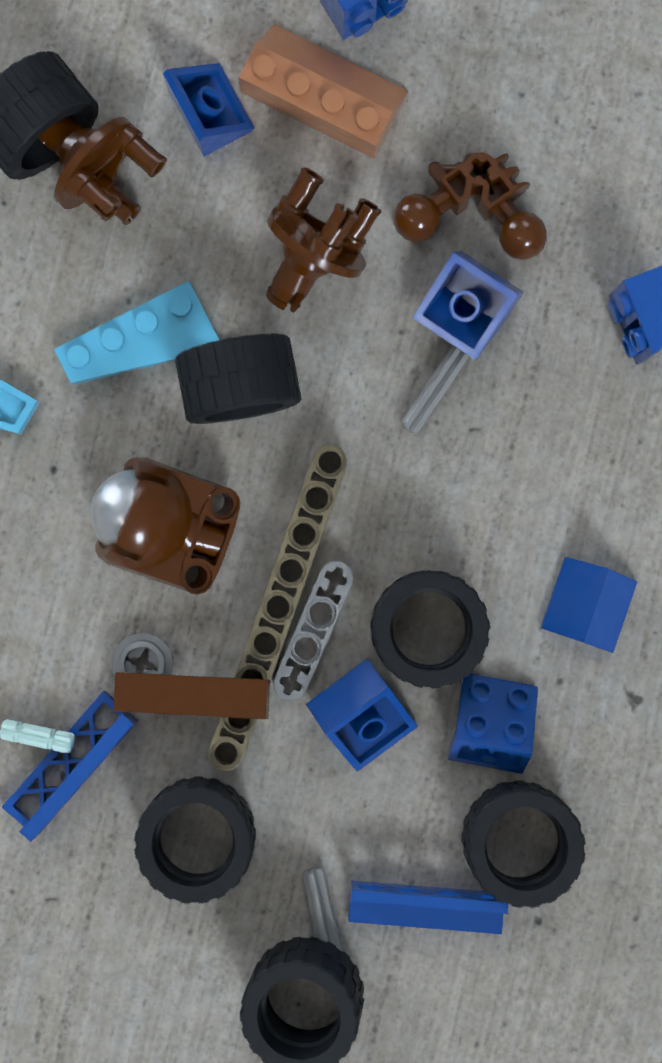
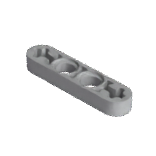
[273,561,353,701]

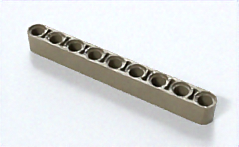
[208,444,347,772]

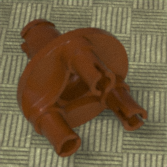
[38,116,167,225]
[266,167,381,313]

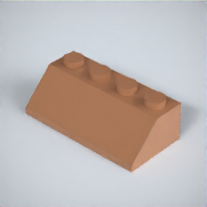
[238,24,408,159]

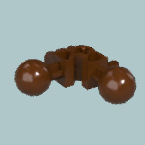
[393,152,547,260]

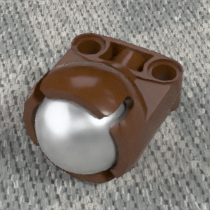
[90,457,241,595]

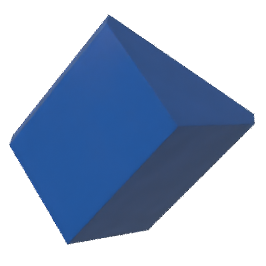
[163,63,255,157]
[540,557,638,653]

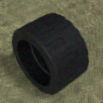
[0,51,99,180]
[175,333,302,424]
[370,570,490,689]
[134,776,256,904]
[461,780,586,908]
[240,937,364,1063]

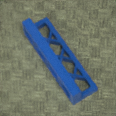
[2,691,139,842]
[348,880,508,934]

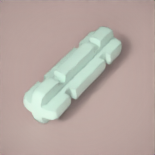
[0,719,75,753]

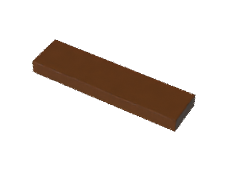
[113,672,270,719]

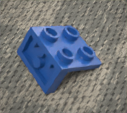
[448,674,538,774]

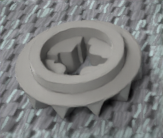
[112,633,173,677]

